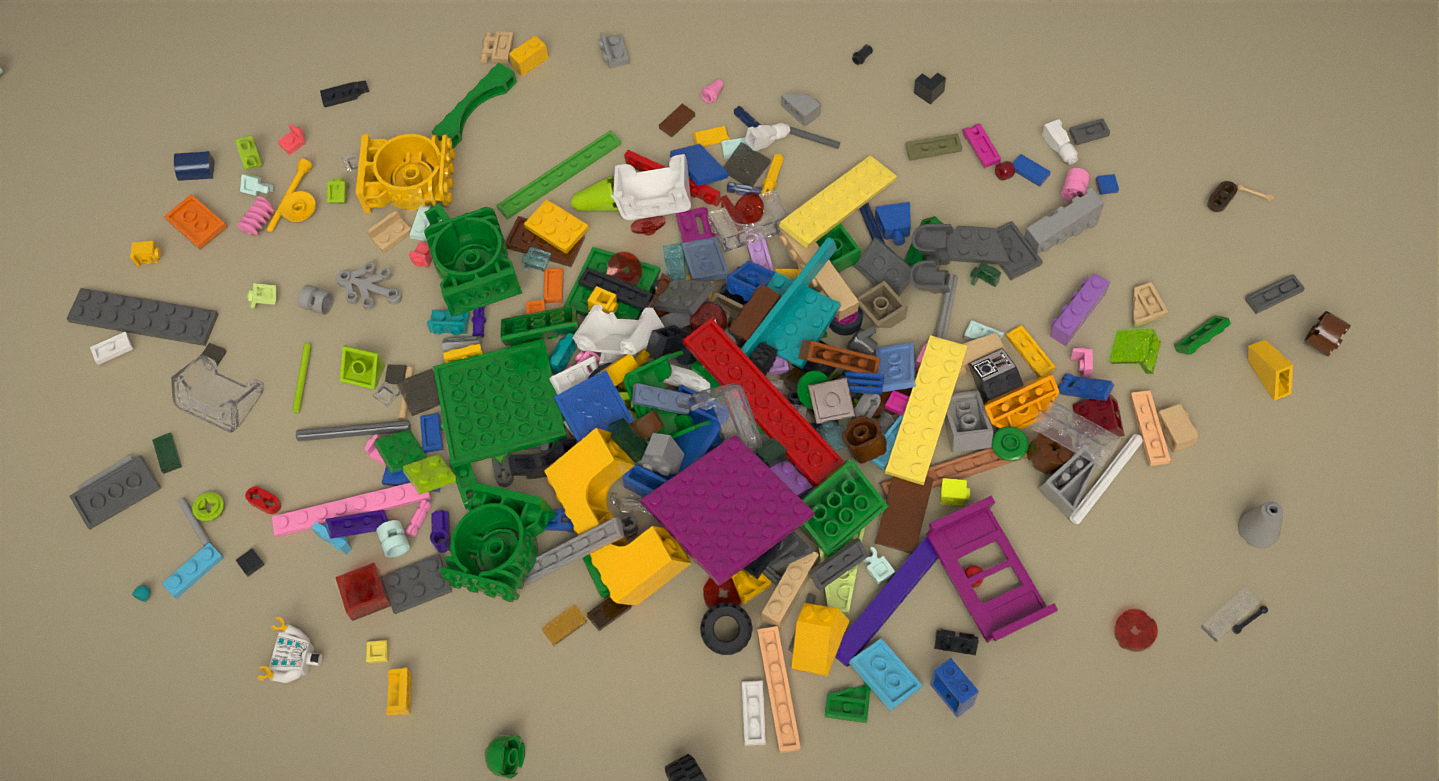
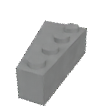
[1025,187,1104,254]

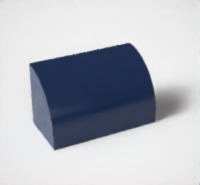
[174,151,215,181]

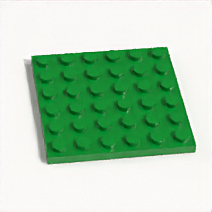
[433,339,567,468]

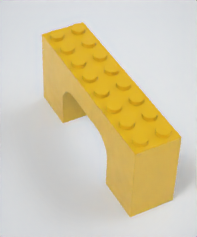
[545,428,692,606]

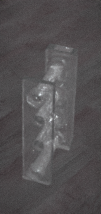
[1031,400,1122,468]

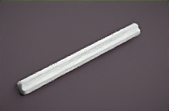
[1069,434,1143,525]

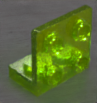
[1109,329,1161,374]

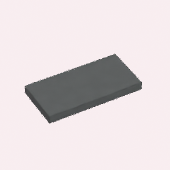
[69,455,161,530]

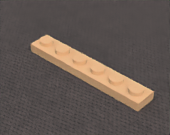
[757,626,801,754]

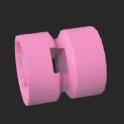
[1061,168,1090,202]

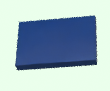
[670,144,729,186]

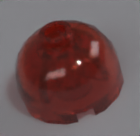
[689,301,728,332]

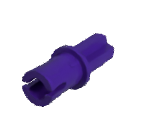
[471,306,486,338]

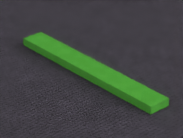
[496,130,621,220]

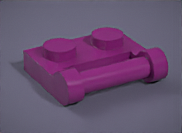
[676,207,715,243]

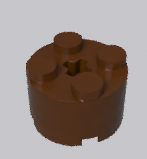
[1304,311,1351,356]
[842,416,887,464]
[1027,427,1074,474]

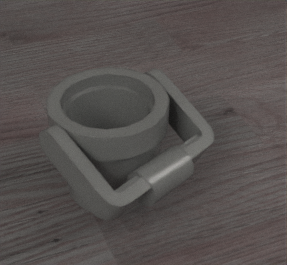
[847,327,878,355]

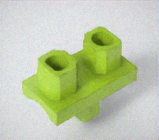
[235,134,263,170]

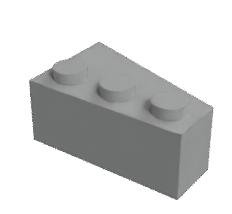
[1039,445,1100,518]

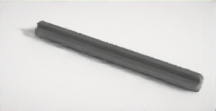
[296,420,411,441]

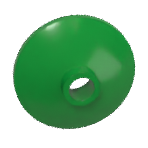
[797,371,830,410]

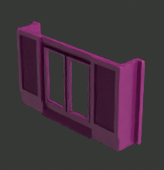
[926,496,1058,643]

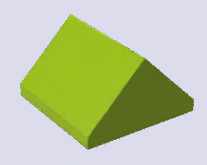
[340,345,385,390]

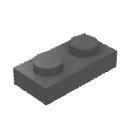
[1069,118,1110,145]

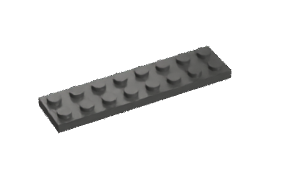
[67,288,219,346]

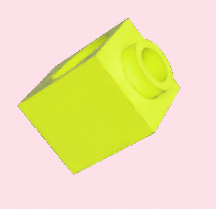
[940,478,970,506]

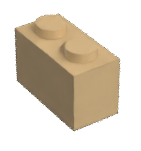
[1158,404,1199,453]

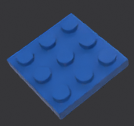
[553,370,634,443]

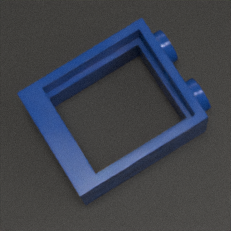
[930,658,979,718]

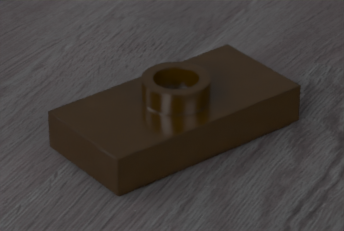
[587,597,632,631]

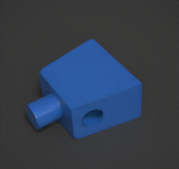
[875,202,911,246]

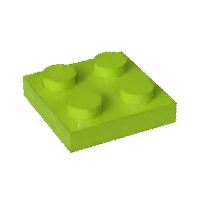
[403,454,456,495]

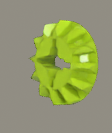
[192,492,224,523]

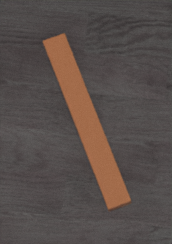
[881,436,1031,500]

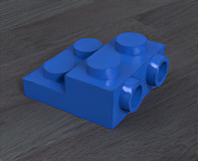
[726,261,775,302]

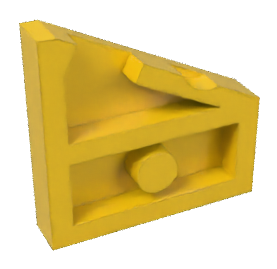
[732,570,772,605]

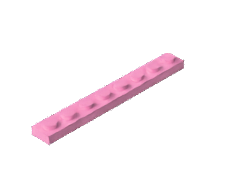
[272,483,431,537]

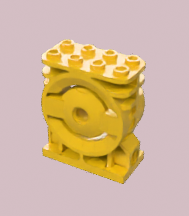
[356,134,455,213]

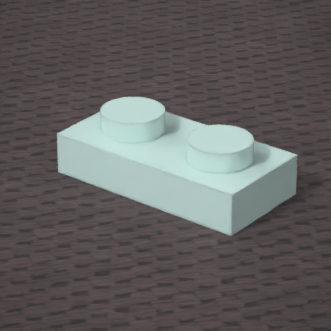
[409,205,430,241]

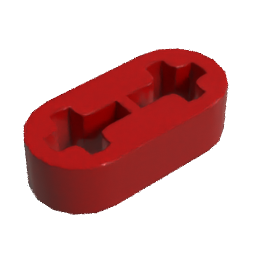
[245,486,281,514]

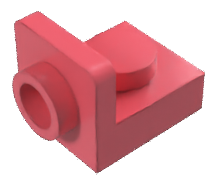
[277,124,306,155]
[409,242,433,268]

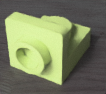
[247,283,276,308]

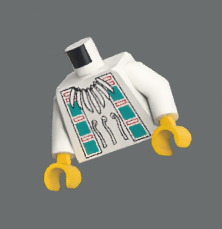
[257,617,323,683]

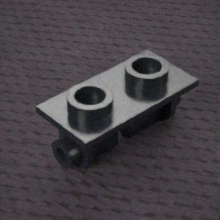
[934,629,979,656]

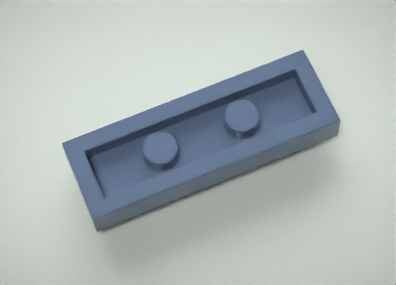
[632,383,691,415]

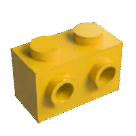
[509,35,549,76]

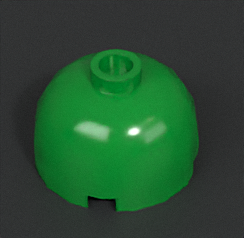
[485,734,525,779]

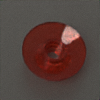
[733,193,764,228]
[630,216,666,236]
[607,252,642,286]

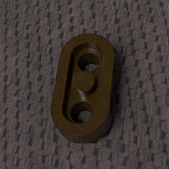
[1207,181,1238,212]

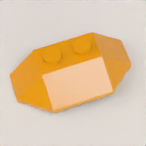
[983,374,1060,430]

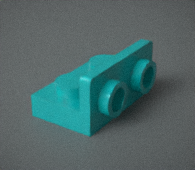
[427,310,470,335]
[549,332,577,374]

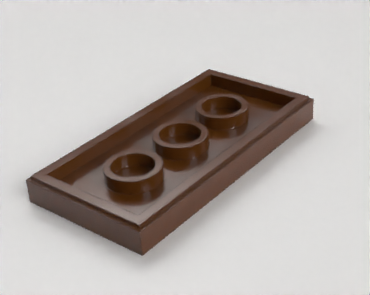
[505,216,585,268]
[875,476,934,554]

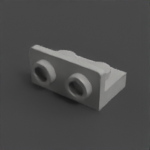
[598,32,629,68]

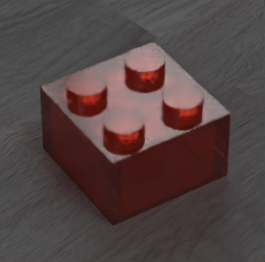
[335,563,391,621]

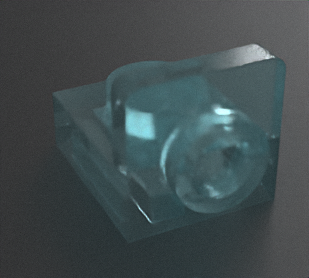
[522,247,551,272]

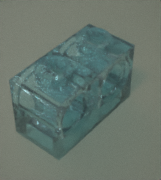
[663,243,686,280]

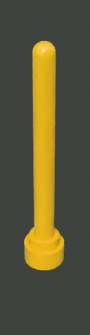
[267,158,313,232]

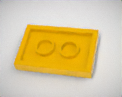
[524,199,589,254]

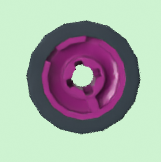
[829,307,863,336]

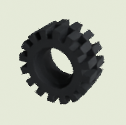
[749,342,778,376]

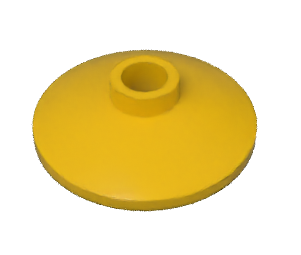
[280,191,316,222]

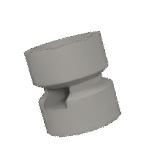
[298,285,334,315]

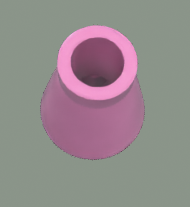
[701,79,724,103]

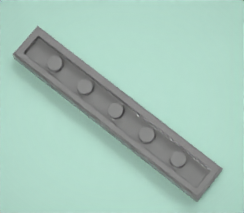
[523,517,625,585]

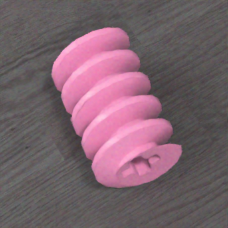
[237,196,275,236]

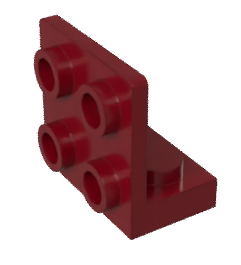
[1073,394,1125,440]

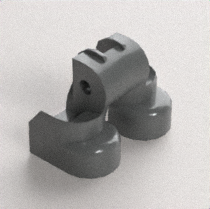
[909,224,954,294]

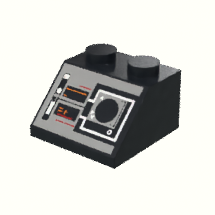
[967,348,1024,400]

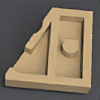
[1133,282,1169,327]

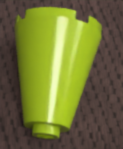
[571,175,619,211]

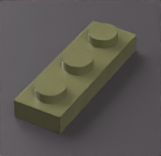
[906,133,962,161]

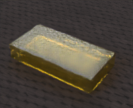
[542,605,587,646]

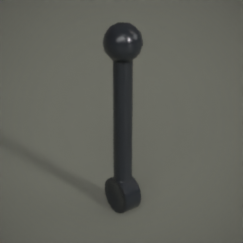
[1232,606,1268,634]

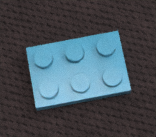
[849,638,923,711]

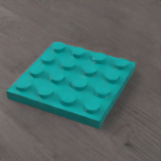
[765,272,841,369]

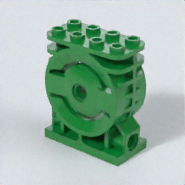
[424,207,522,317]
[439,482,557,602]

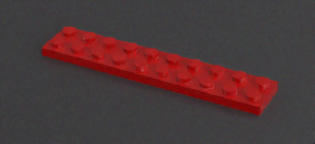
[682,318,844,486]

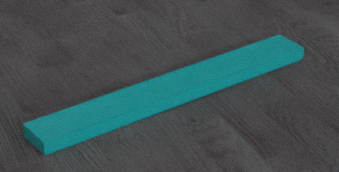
[741,237,837,358]

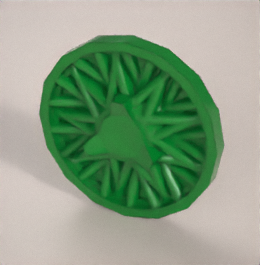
[992,426,1029,462]

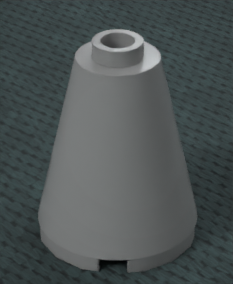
[1238,501,1283,548]

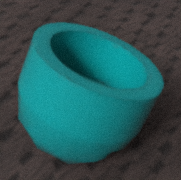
[132,585,151,602]

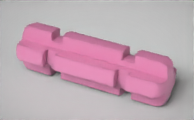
[405,500,431,537]

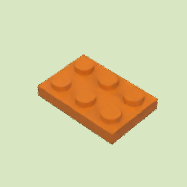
[164,194,227,250]

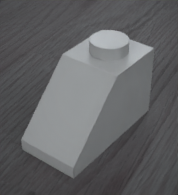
[781,94,821,127]

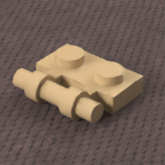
[480,32,514,63]

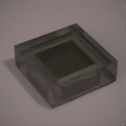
[199,343,227,367]
[385,364,407,385]

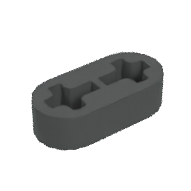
[492,455,514,487]

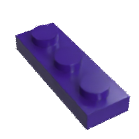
[325,510,388,539]

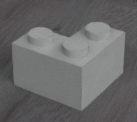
[635,433,685,475]

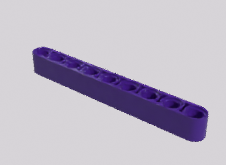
[835,537,939,667]

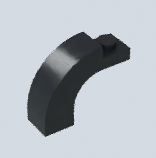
[508,439,577,479]

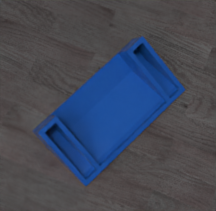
[622,384,732,497]

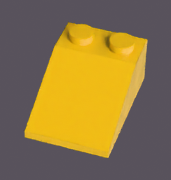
[791,603,850,676]

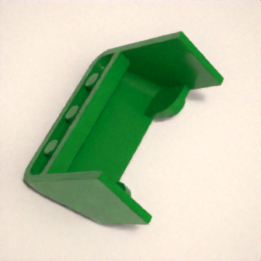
[624,351,711,441]

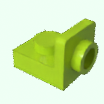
[327,178,349,203]

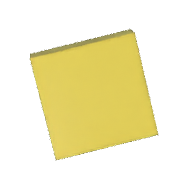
[366,640,389,664]

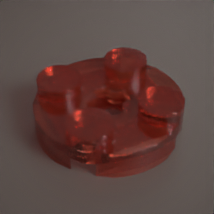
[703,577,742,609]
[1114,609,1158,652]

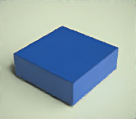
[1096,174,1119,195]

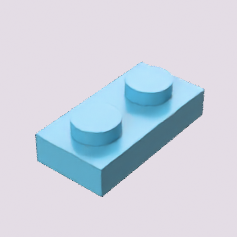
[311,522,351,555]

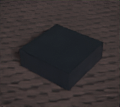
[236,548,264,577]

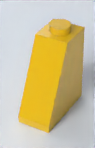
[1248,339,1293,401]

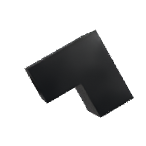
[914,72,946,105]

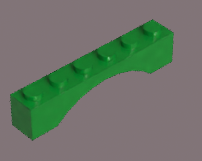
[432,63,517,148]

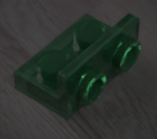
[608,418,648,463]

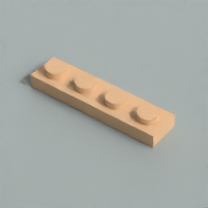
[1130,390,1171,466]

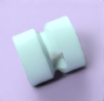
[376,520,410,558]

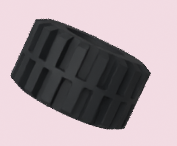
[700,602,753,655]
[665,754,707,781]

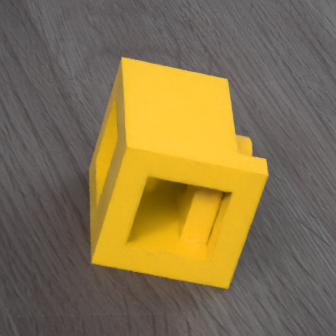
[130,241,162,267]
[587,286,618,314]

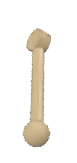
[1237,184,1274,202]

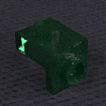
[970,262,1001,287]

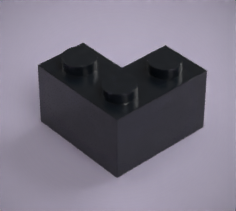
[646,325,697,366]

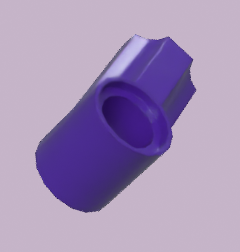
[430,510,451,553]

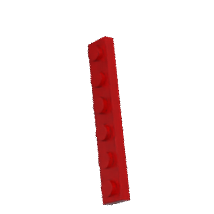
[624,150,721,207]

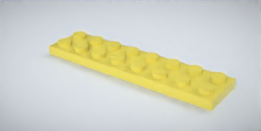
[779,155,897,249]
[885,335,967,485]

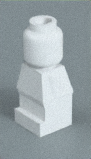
[1042,119,1078,165]
[745,123,790,151]

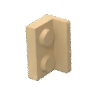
[367,211,411,253]

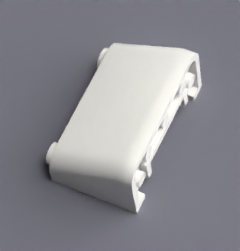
[613,154,691,220]
[572,305,664,355]

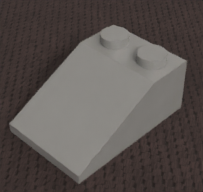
[945,390,993,452]

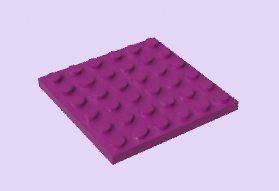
[641,435,814,586]

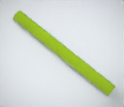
[292,343,311,413]

